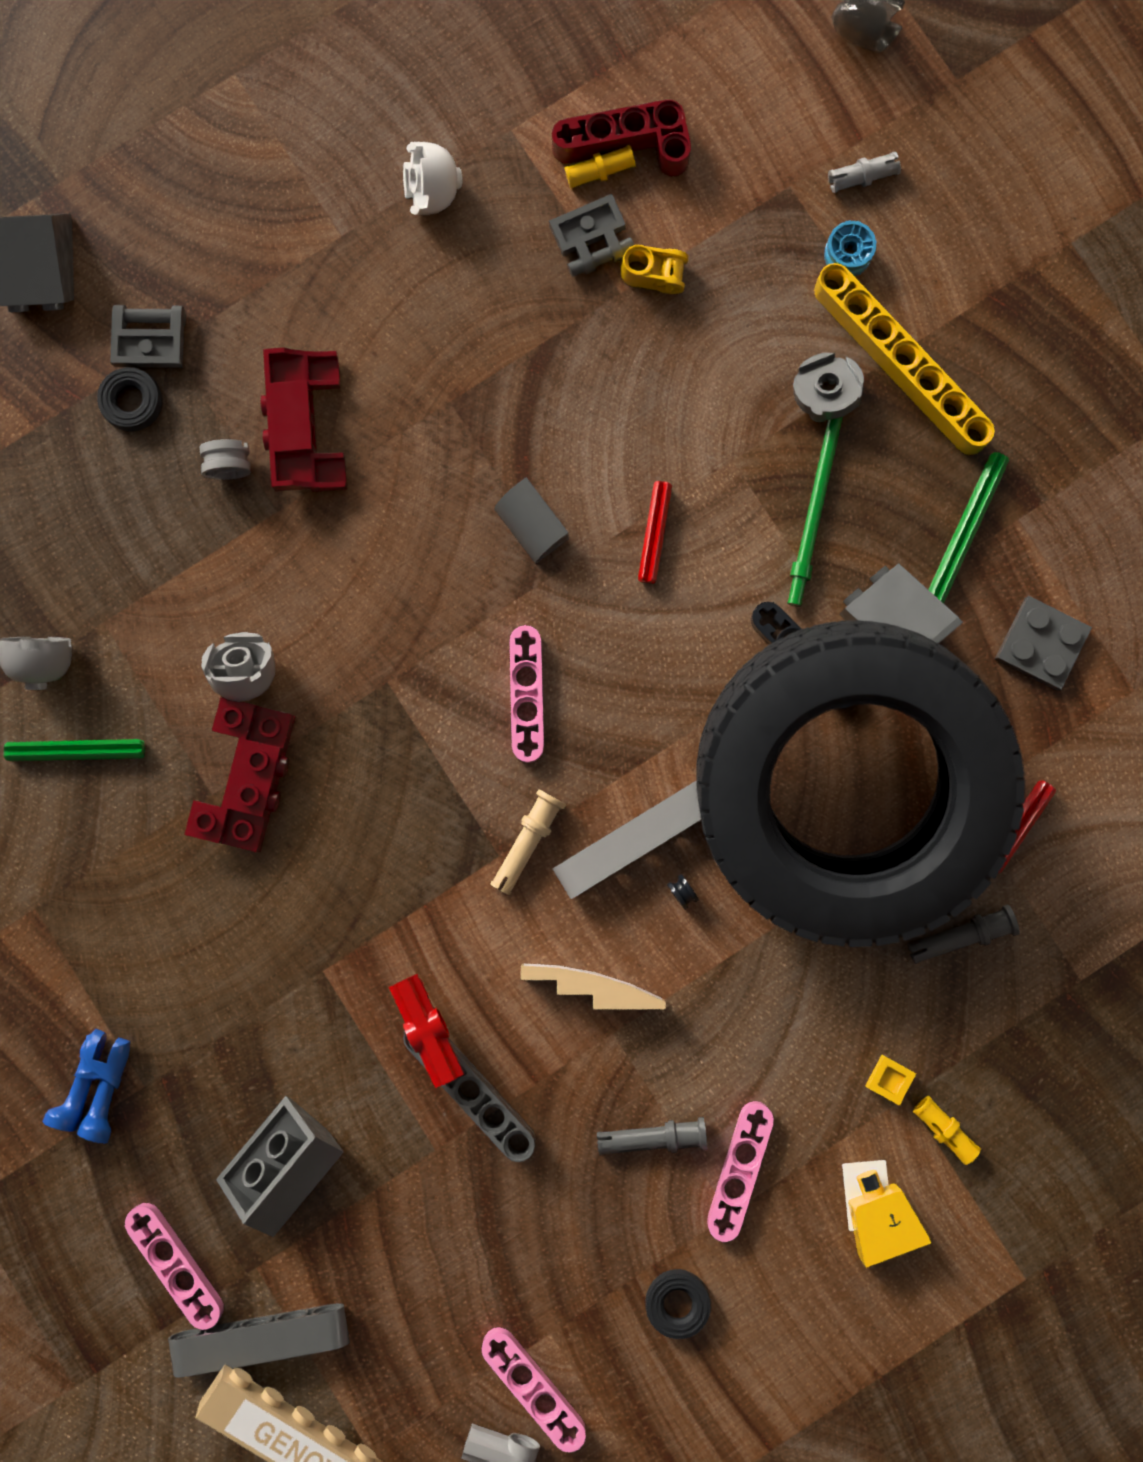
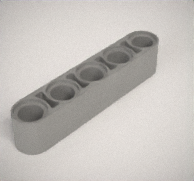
[553,781,701,899]

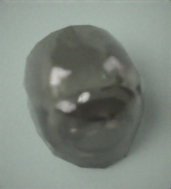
[831,0,905,53]

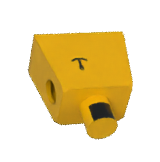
[848,1170,931,1268]

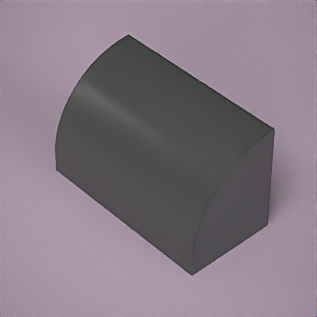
[494,477,569,564]

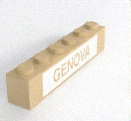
[196,1364,383,1462]

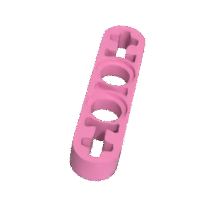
[510,625,544,763]
[707,1101,774,1242]
[125,1203,224,1330]
[482,1328,586,1452]

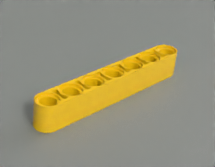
[814,263,995,455]

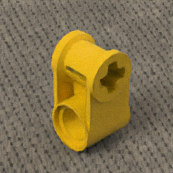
[621,245,689,294]

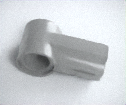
[461,1424,540,1462]

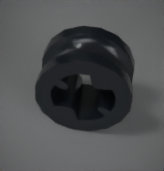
[667,874,699,910]

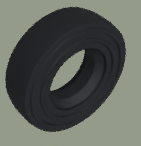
[97,367,162,431]
[645,1269,711,1339]

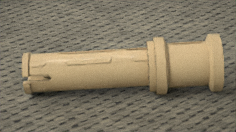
[490,789,566,895]

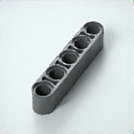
[403,1031,536,1162]
[168,1303,350,1377]

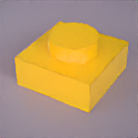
[865,1055,916,1106]

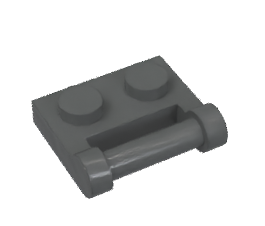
[110,305,186,368]

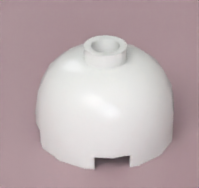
[403,142,462,215]

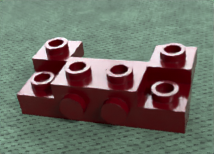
[260,347,347,492]
[184,697,296,852]

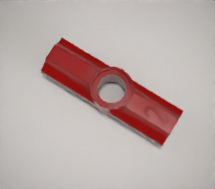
[389,973,464,1088]

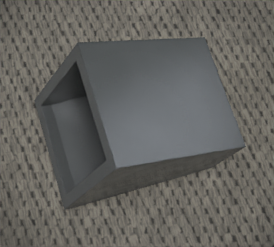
[0,213,74,312]

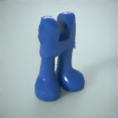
[42,1029,131,1143]

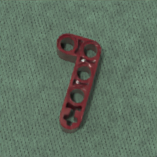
[552,99,691,177]

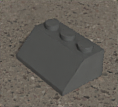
[216,1096,344,1237]

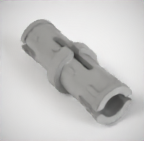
[828,152,901,193]

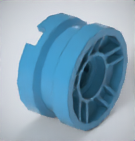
[824,221,877,276]

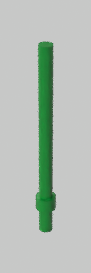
[787,417,843,607]

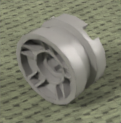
[199,439,251,480]

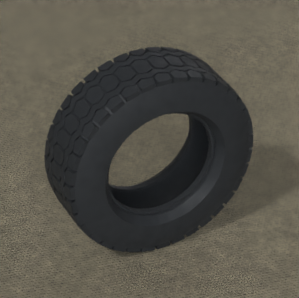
[696,620,1025,947]

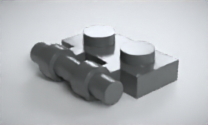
[549,194,634,277]

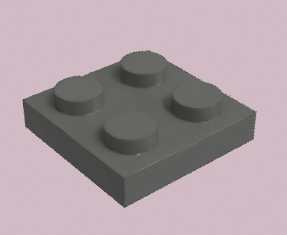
[995,596,1092,691]

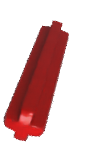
[638,481,672,584]
[998,780,1056,874]

